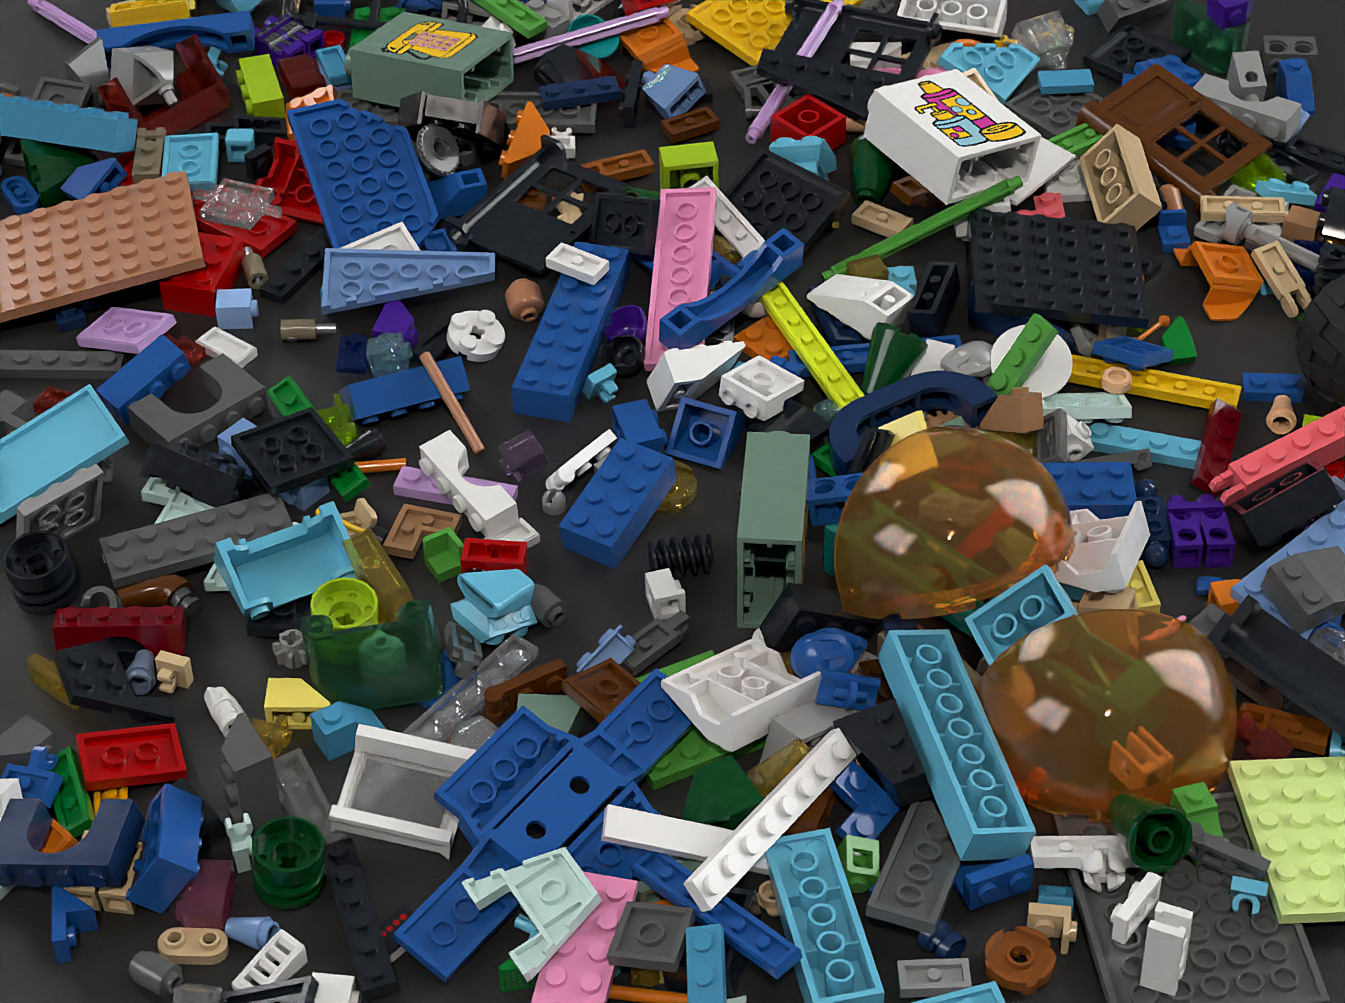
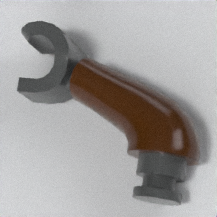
[80,574,201,617]

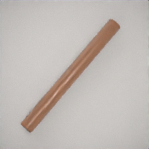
[419,351,486,456]

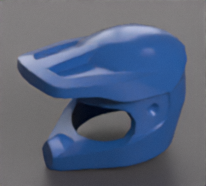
[790,628,868,679]

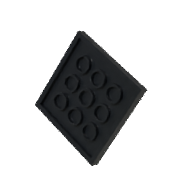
[714,147,851,256]

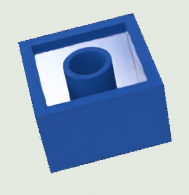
[665,396,746,470]

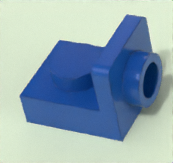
[1156,209,1191,253]

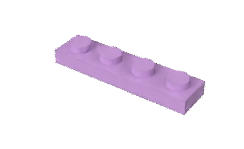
[393,466,518,505]

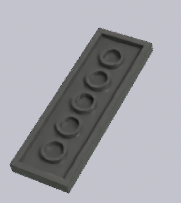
[99,493,293,589]
[865,787,963,935]

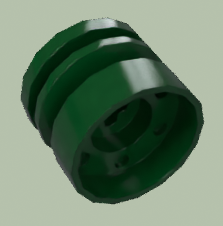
[252,816,325,910]

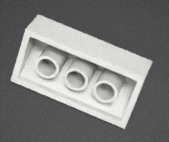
[897,0,1007,37]

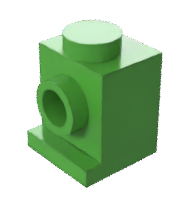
[837,835,880,893]

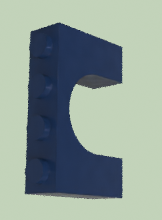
[0,798,145,888]

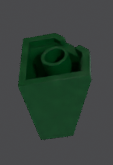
[20,140,99,208]

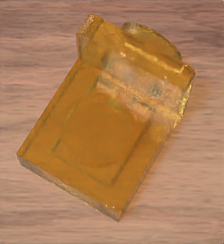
[251,714,292,759]

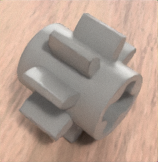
[272,629,314,669]

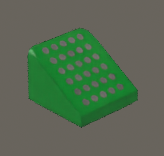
[498,958,540,992]

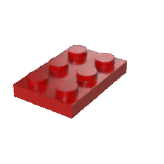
[76,723,187,791]

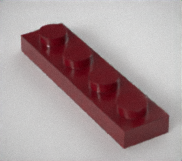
[1191,398,1242,498]

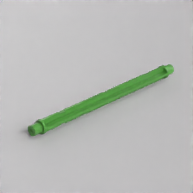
[821,175,1023,282]

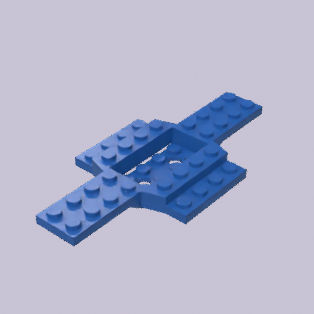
[393,668,694,984]

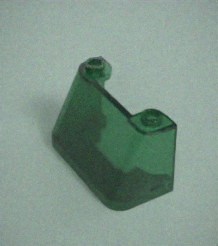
[301,598,445,709]

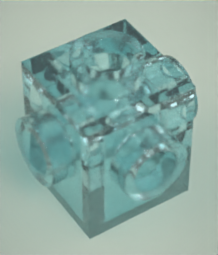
[366,332,413,378]

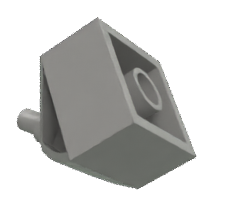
[110,46,179,108]

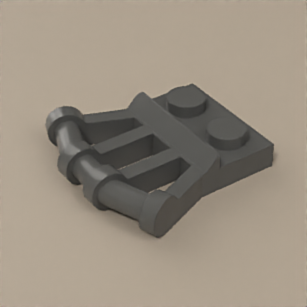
[730,65,803,119]

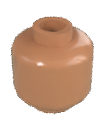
[505,278,545,322]

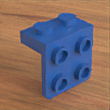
[954,853,1034,911]

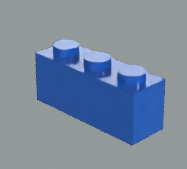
[96,334,192,425]

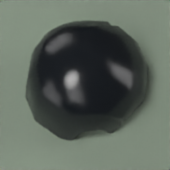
[598,334,646,376]

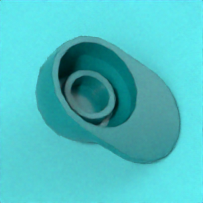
[568,14,619,59]

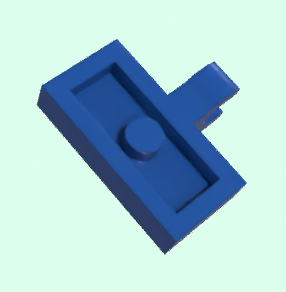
[0,746,64,809]

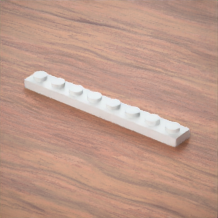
[683,728,857,912]

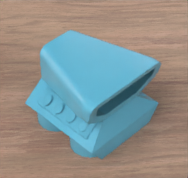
[769,136,837,181]
[450,569,538,645]

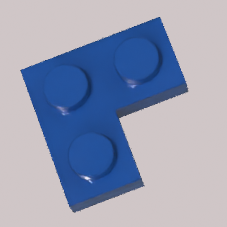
[829,760,901,840]

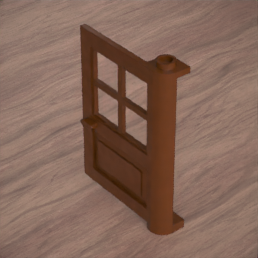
[1076,63,1272,215]

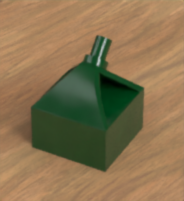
[682,755,764,830]

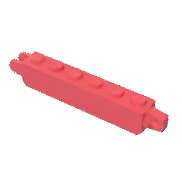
[1209,406,1345,506]

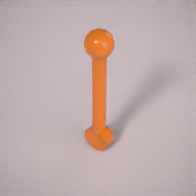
[1133,315,1170,340]

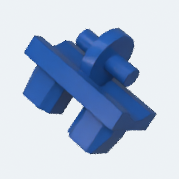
[815,669,881,710]

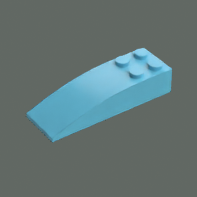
[764,828,885,1003]

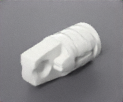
[204,687,250,737]

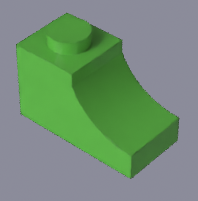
[1170,782,1224,866]

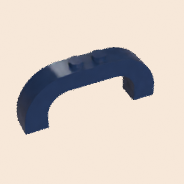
[829,371,997,476]

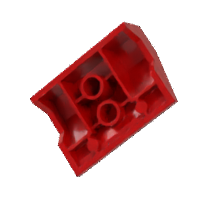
[250,137,324,225]

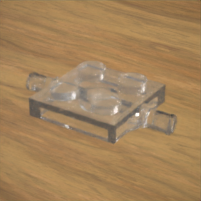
[193,178,282,230]

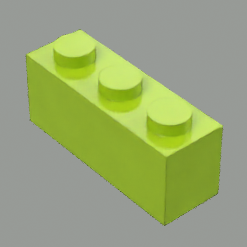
[235,54,286,119]

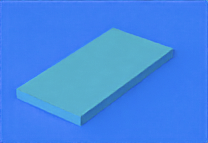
[0,384,130,524]

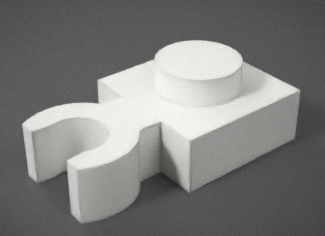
[550,127,575,159]

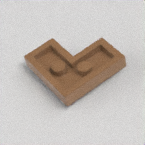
[383,504,462,559]

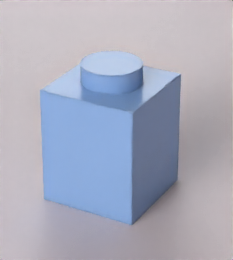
[215,288,259,330]

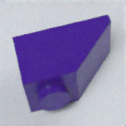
[1206,0,1254,30]
[372,300,418,358]

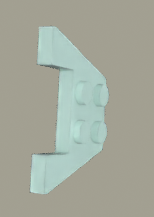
[461,847,602,982]

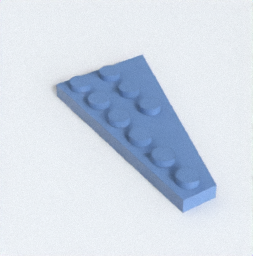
[321,248,495,315]

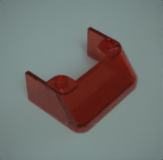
[97,34,230,138]

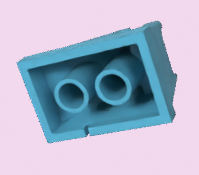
[965,564,1089,674]

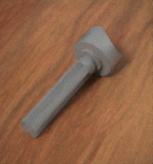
[1217,203,1320,272]

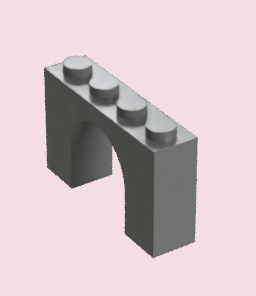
[127,353,268,447]

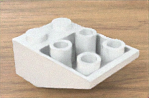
[806,274,914,340]
[646,341,745,412]

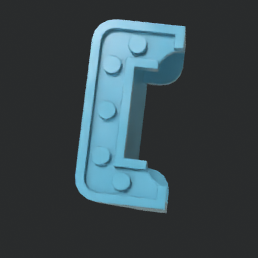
[213,501,363,620]

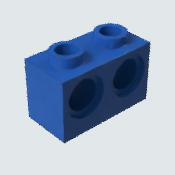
[807,472,876,526]

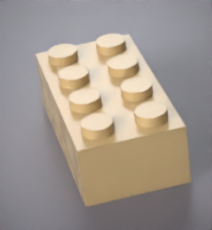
[1079,124,1162,232]

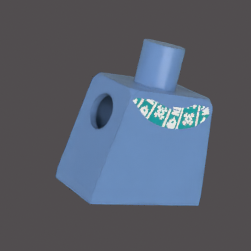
[641,64,706,119]

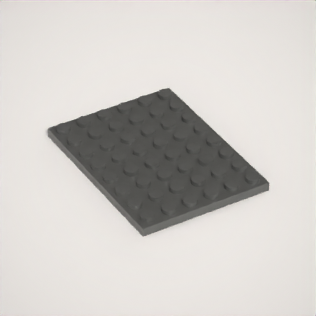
[1052,792,1330,1003]

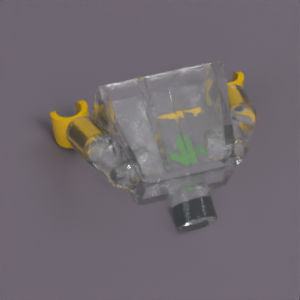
[993,10,1074,71]

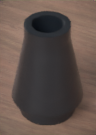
[345,428,387,462]

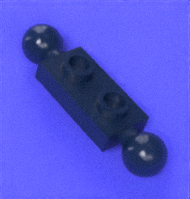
[1134,479,1171,568]

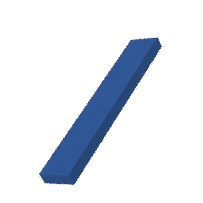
[630,851,803,979]

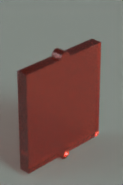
[575,49,626,89]

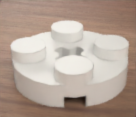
[447,310,505,362]

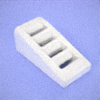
[231,929,308,990]

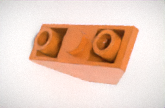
[498,101,550,179]

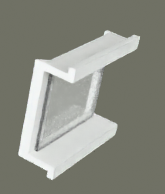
[329,724,476,860]

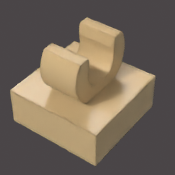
[155,650,194,694]

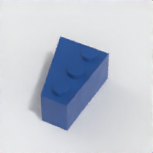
[125,783,204,914]

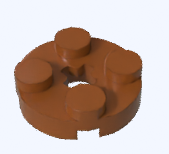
[984,926,1056,995]

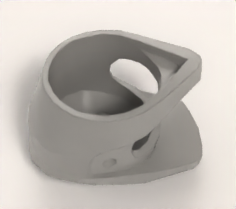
[940,341,993,384]

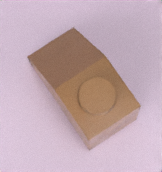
[980,387,1044,433]

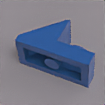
[52,886,99,963]

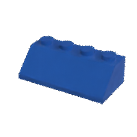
[340,356,470,425]

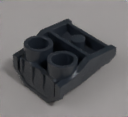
[534,44,603,86]

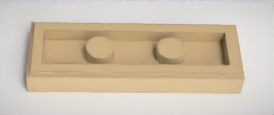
[1200,195,1286,223]

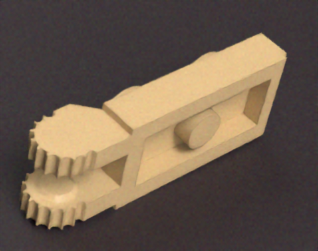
[1251,241,1312,318]

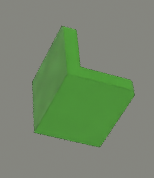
[422,527,464,583]

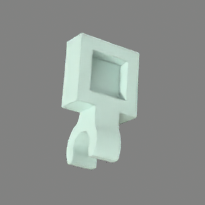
[224,813,253,873]

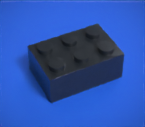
[1230,459,1343,547]

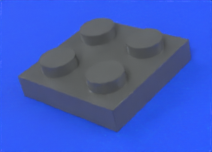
[606,901,696,972]

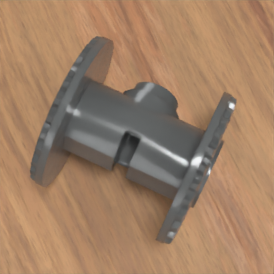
[411,124,460,182]

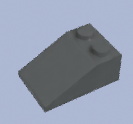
[1260,546,1345,635]

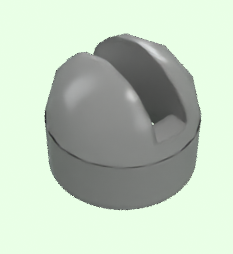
[542,489,566,515]

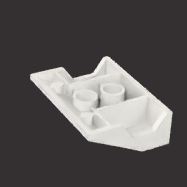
[1024,501,1150,593]
[661,639,821,752]

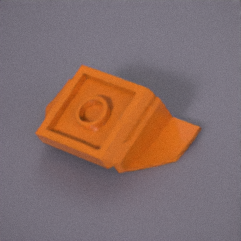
[618,18,700,73]
[1173,241,1264,321]

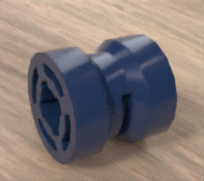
[917,918,967,959]

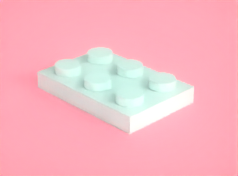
[1042,392,1132,424]

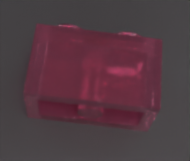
[175,859,236,933]

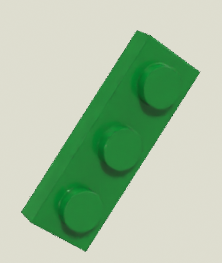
[50,746,95,838]

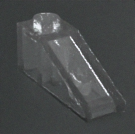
[273,748,346,845]

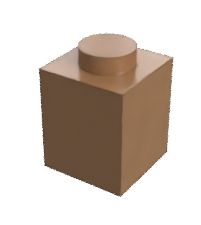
[1281,205,1324,251]

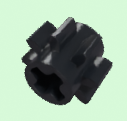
[1217,131,1247,158]

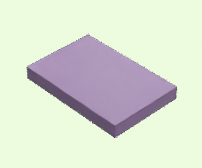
[76,307,176,354]

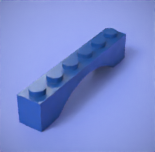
[97,10,255,69]
[659,228,804,350]

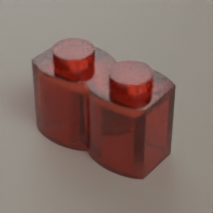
[278,53,326,100]

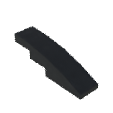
[176,115,287,153]

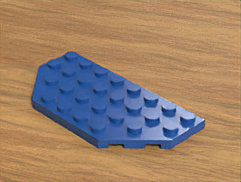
[287,99,439,249]

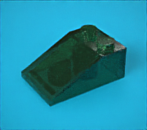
[1171,0,1251,76]

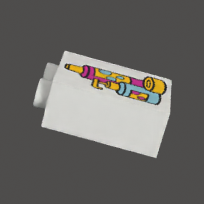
[863,69,1041,205]

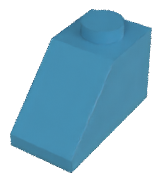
[310,701,386,761]

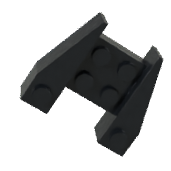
[397,91,507,153]

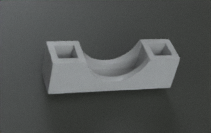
[1193,74,1302,143]

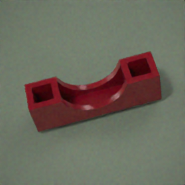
[52,605,189,657]

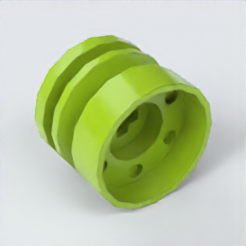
[310,577,379,663]

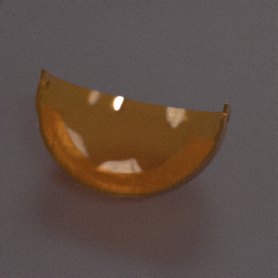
[834,425,1075,619]
[975,609,1237,822]

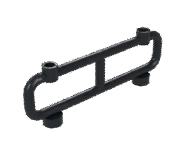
[284,0,469,31]

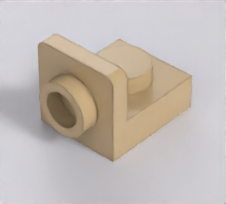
[1026,902,1077,954]

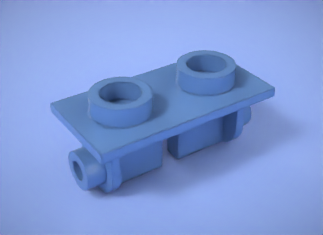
[576,625,637,674]

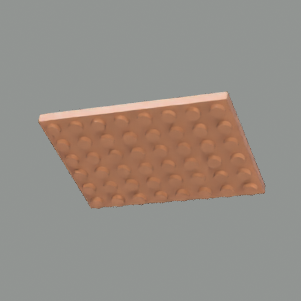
[0,170,205,323]

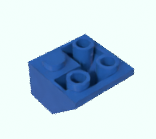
[427,168,488,220]

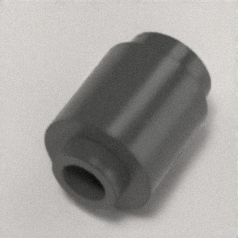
[531,584,567,628]
[129,951,183,998]

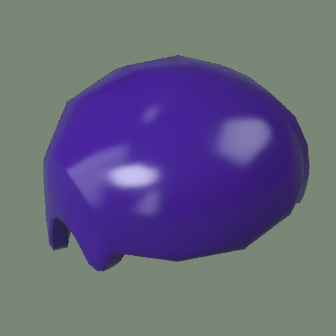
[605,305,648,344]

